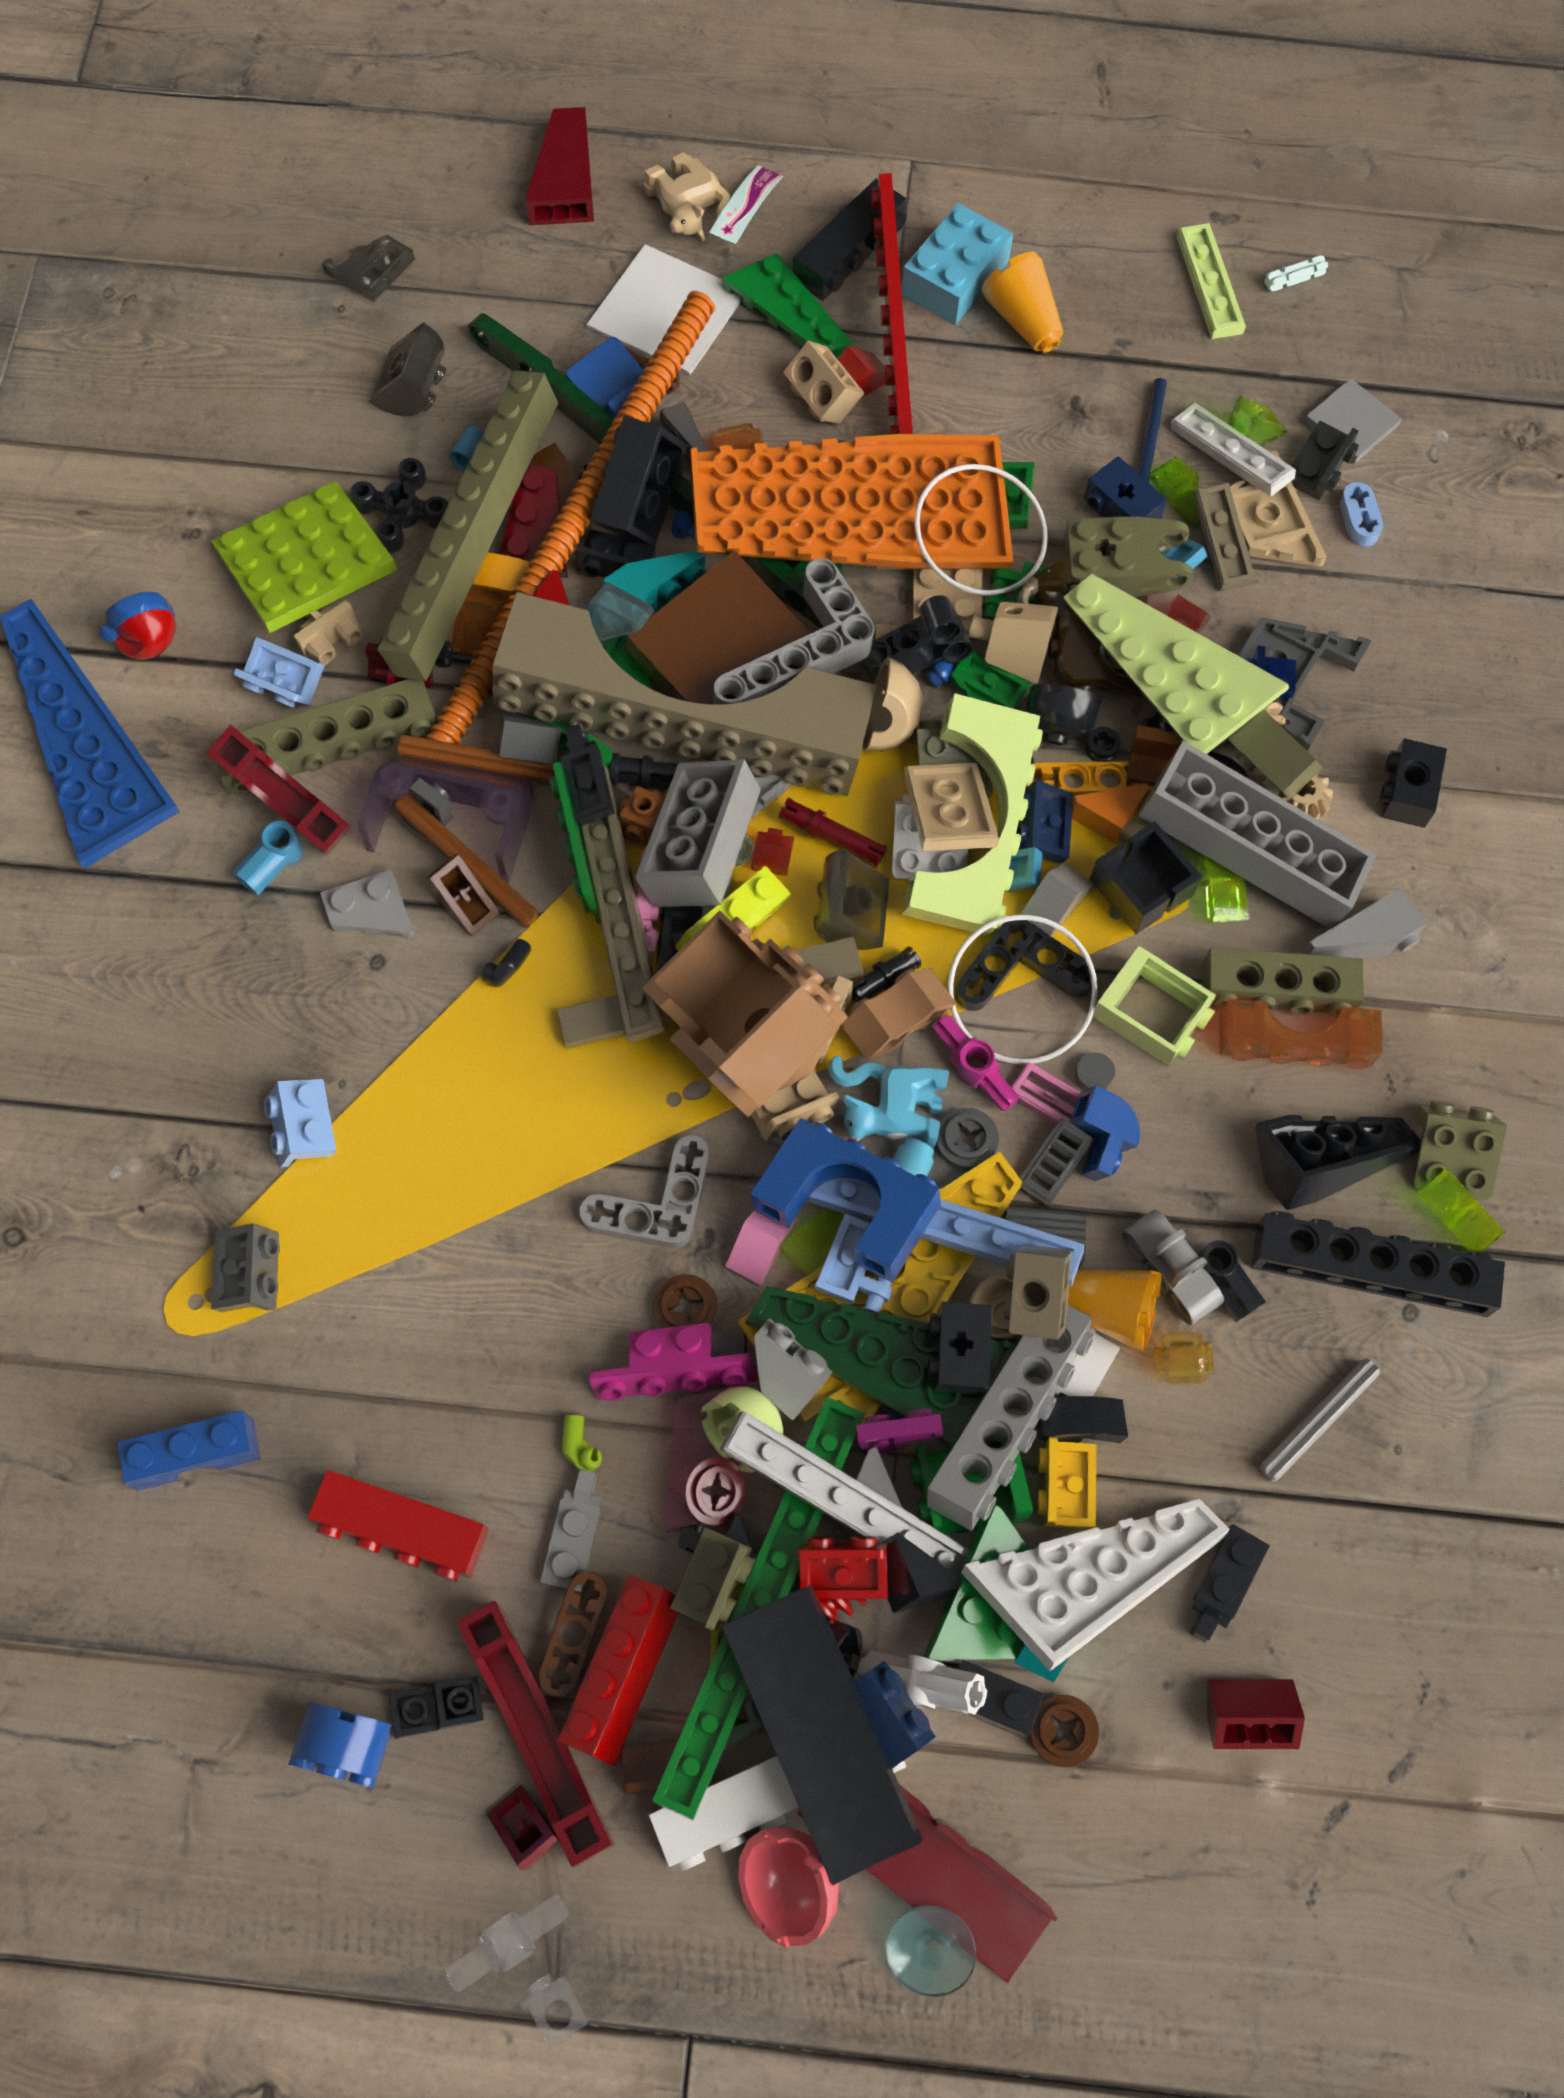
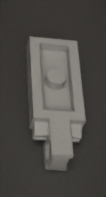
[540,1470,602,1593]

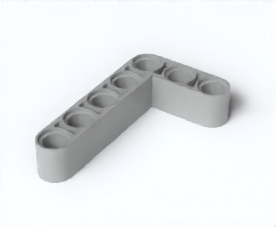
[713,558,874,705]

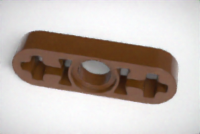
[538,1571,607,1697]

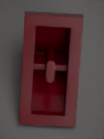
[486,1785,560,1871]

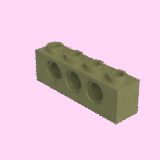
[1203,947,1364,1018]

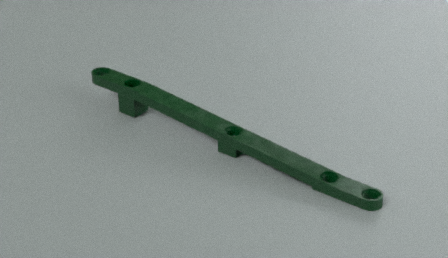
[467,313,876,641]

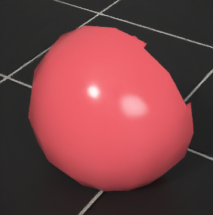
[738,1827,839,1948]

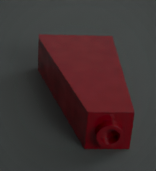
[526,107,594,226]

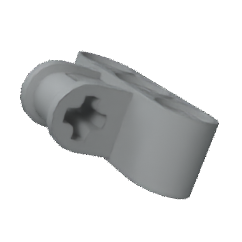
[1121,1209,1224,1325]

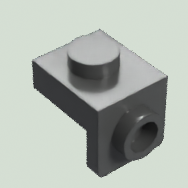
[401,777,453,843]

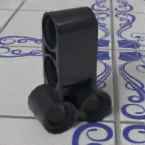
[861,595,973,680]

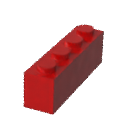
[307,1470,489,1582]
[557,1575,679,1766]

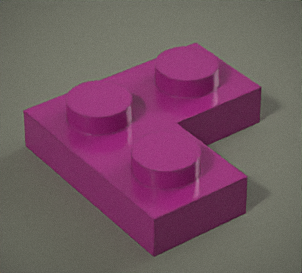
[856,1409,944,1455]

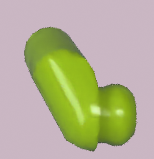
[561,1415,602,1472]

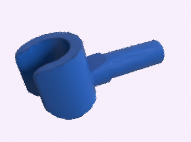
[671,510,695,539]

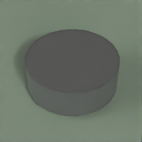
[1075,1053,1115,1090]

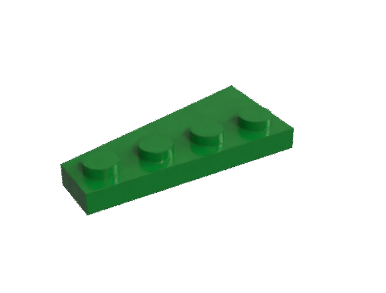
[722,253,852,358]

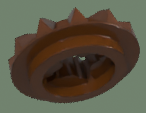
[653,1274,718,1328]
[1030,1695,1099,1767]

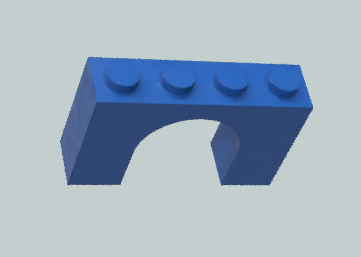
[750,1118,941,1283]

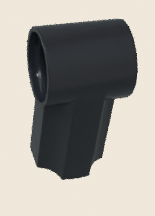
[1197,1240,1266,1323]

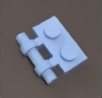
[815,1214,902,1313]

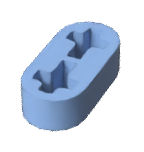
[1339,482,1383,547]

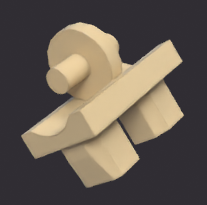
[294,600,363,665]

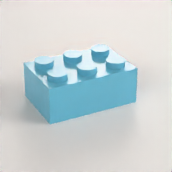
[901,203,1014,325]

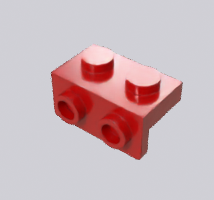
[797,1536,888,1599]

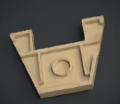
[875,566,982,640]

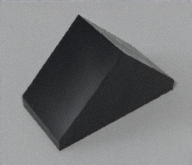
[882,1532,963,1613]

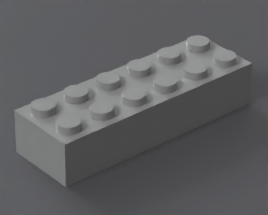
[1138,741,1377,929]

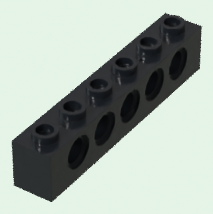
[1251,1211,1505,1317]

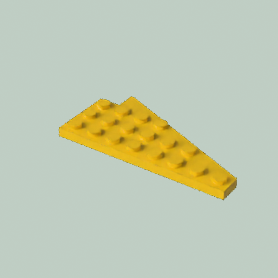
[737,1151,1023,1425]

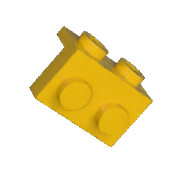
[1037,1437,1097,1530]

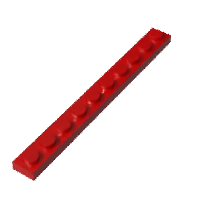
[871,173,913,434]

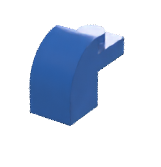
[1069,1085,1140,1181]

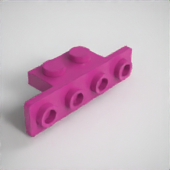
[589,1323,757,1401]

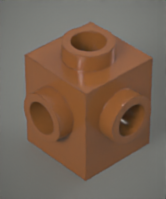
[618,786,666,847]

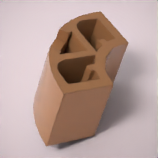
[841,968,956,1061]

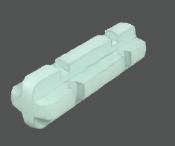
[1264,255,1328,292]

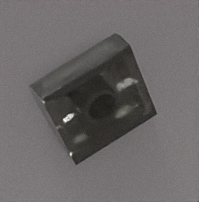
[369,322,446,416]
[813,849,890,950]

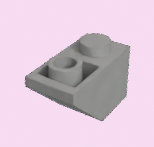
[754,1318,832,1420]

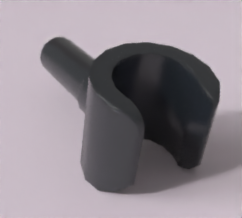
[435,640,476,668]

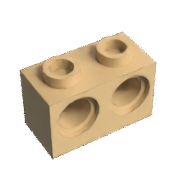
[783,341,864,424]

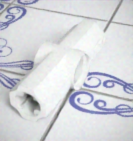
[857,1650,987,1715]

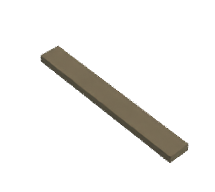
[580,763,666,1043]
[558,936,863,1049]

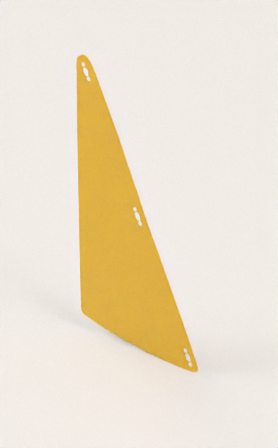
[163,723,1189,1336]

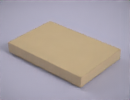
[904,763,999,851]

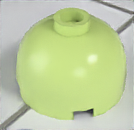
[701,1386,783,1473]

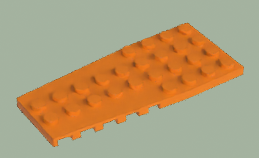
[689,434,1014,569]

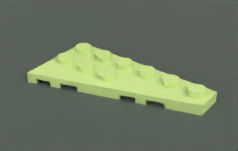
[1063,574,1289,754]

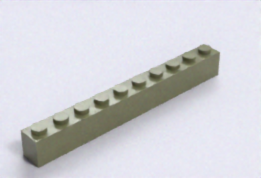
[377,371,558,681]

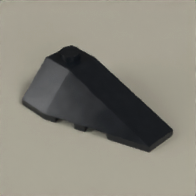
[1255,1115,1421,1210]

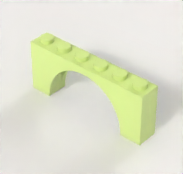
[902,693,1042,936]

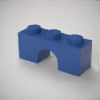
[117,1410,261,1491]

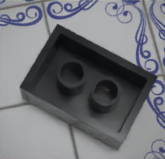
[591,416,688,546]

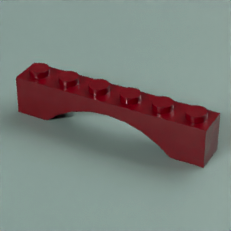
[456,1601,615,1868]

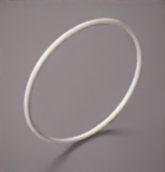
[914,464,1048,595]
[948,915,1098,1064]

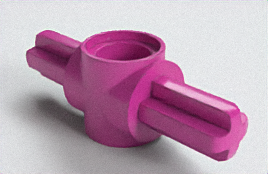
[932,1015,1019,1111]

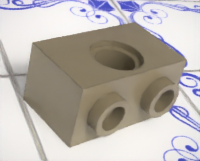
[1004,1244,1072,1340]

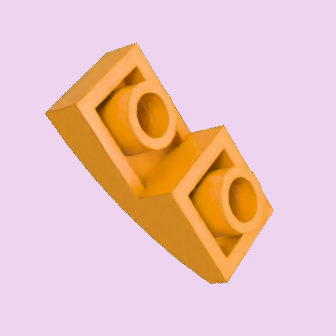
[470,552,530,598]

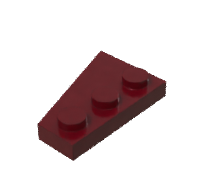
[500,464,568,578]

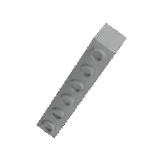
[927,1305,1094,1531]

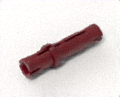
[778,797,887,867]

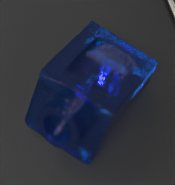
[1246,645,1296,698]

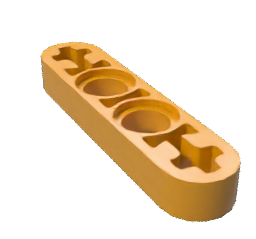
[1031,762,1153,800]

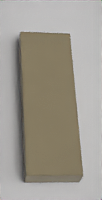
[1193,482,1256,591]

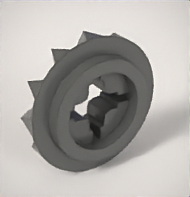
[937,1108,999,1170]

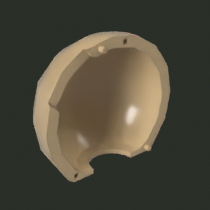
[863,657,923,751]

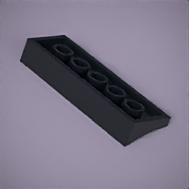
[722,1584,923,1886]

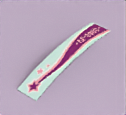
[709,165,784,244]

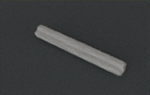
[1259,1358,1380,1482]

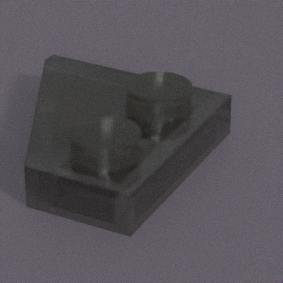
[322,235,415,302]

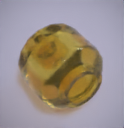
[1154,1332,1214,1385]

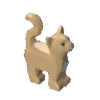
[643,152,731,242]

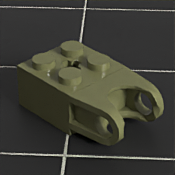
[1064,516,1193,598]

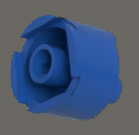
[288,1702,392,1788]

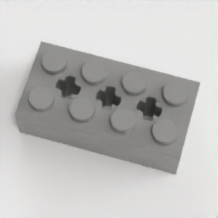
[635,759,761,907]

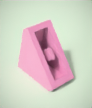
[725,1210,798,1287]

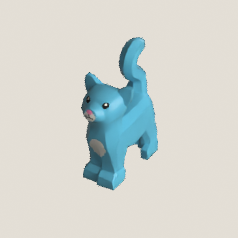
[828,1055,949,1149]

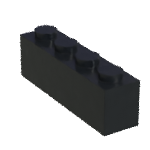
[793,178,907,301]

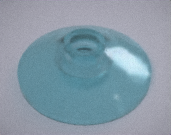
[886,1905,976,1997]

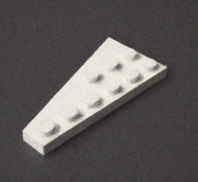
[961,1499,1229,1671]

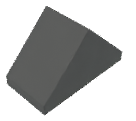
[496,709,561,764]

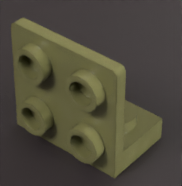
[670,1527,756,1631]

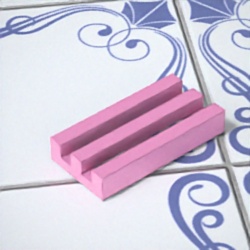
[1011,1061,1080,1125]

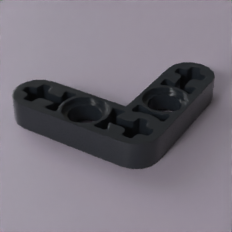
[956,920,1097,1011]

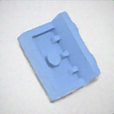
[233,637,325,708]
[264,1079,336,1167]

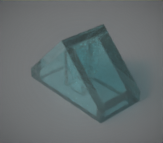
[588,582,655,641]

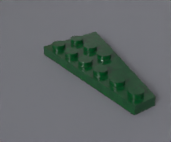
[745,1286,1018,1449]

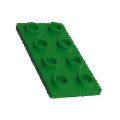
[549,761,633,923]

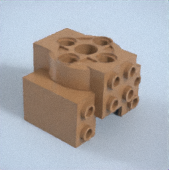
[642,910,848,1117]

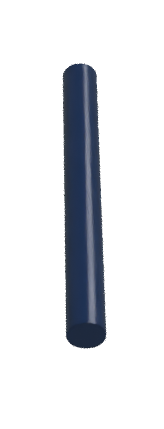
[1137,378,1167,483]

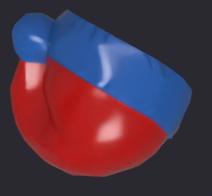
[100,591,176,660]

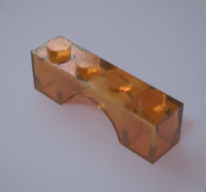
[1219,999,1383,1070]

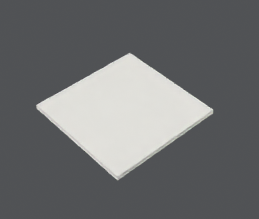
[586,244,743,376]

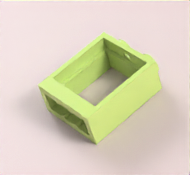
[1093,946,1216,1067]

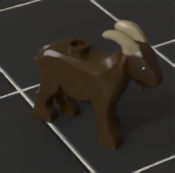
[1017,561,1148,697]

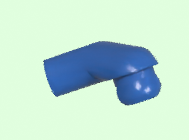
[927,659,957,687]

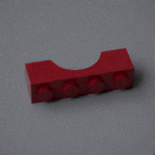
[206,724,352,855]

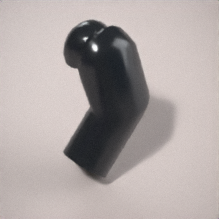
[481,939,532,987]

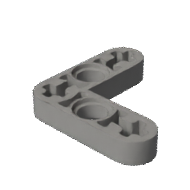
[579,1135,709,1248]

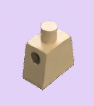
[969,602,1058,684]

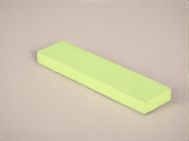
[1176,223,1246,339]

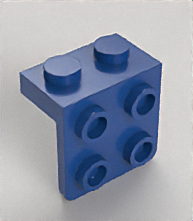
[566,337,643,418]

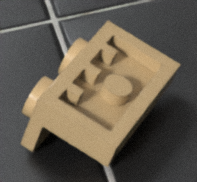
[751,1070,840,1142]

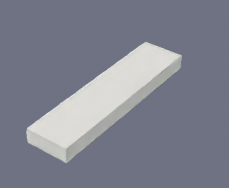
[1171,403,1296,497]

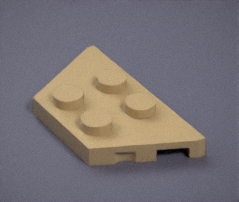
[1230,450,1327,567]

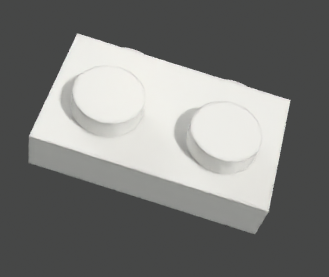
[892,794,968,879]

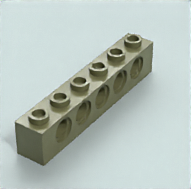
[209,679,438,795]

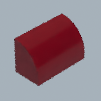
[1207,1679,1305,1749]

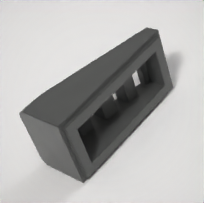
[660,402,707,462]
[1020,1118,1094,1208]

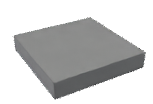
[1304,378,1402,464]

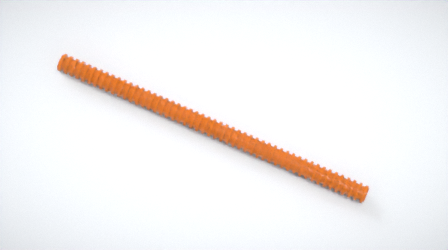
[425,291,715,745]

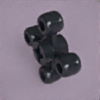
[349,458,449,553]

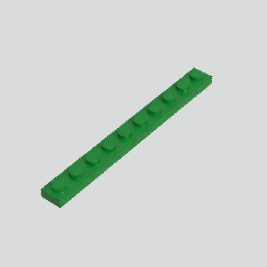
[652,1397,865,1821]

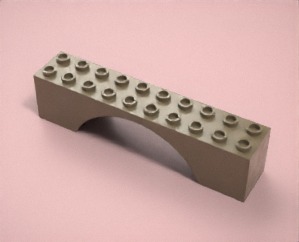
[493,592,877,796]

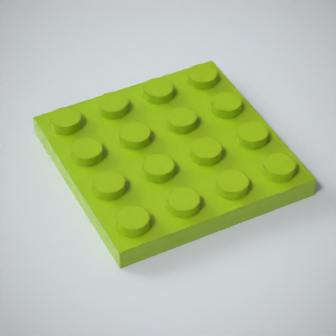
[211,481,398,633]

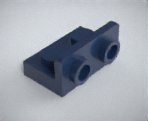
[1016,780,1073,864]

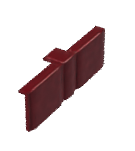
[796,1784,1058,1983]

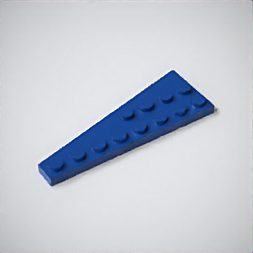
[0,599,180,869]

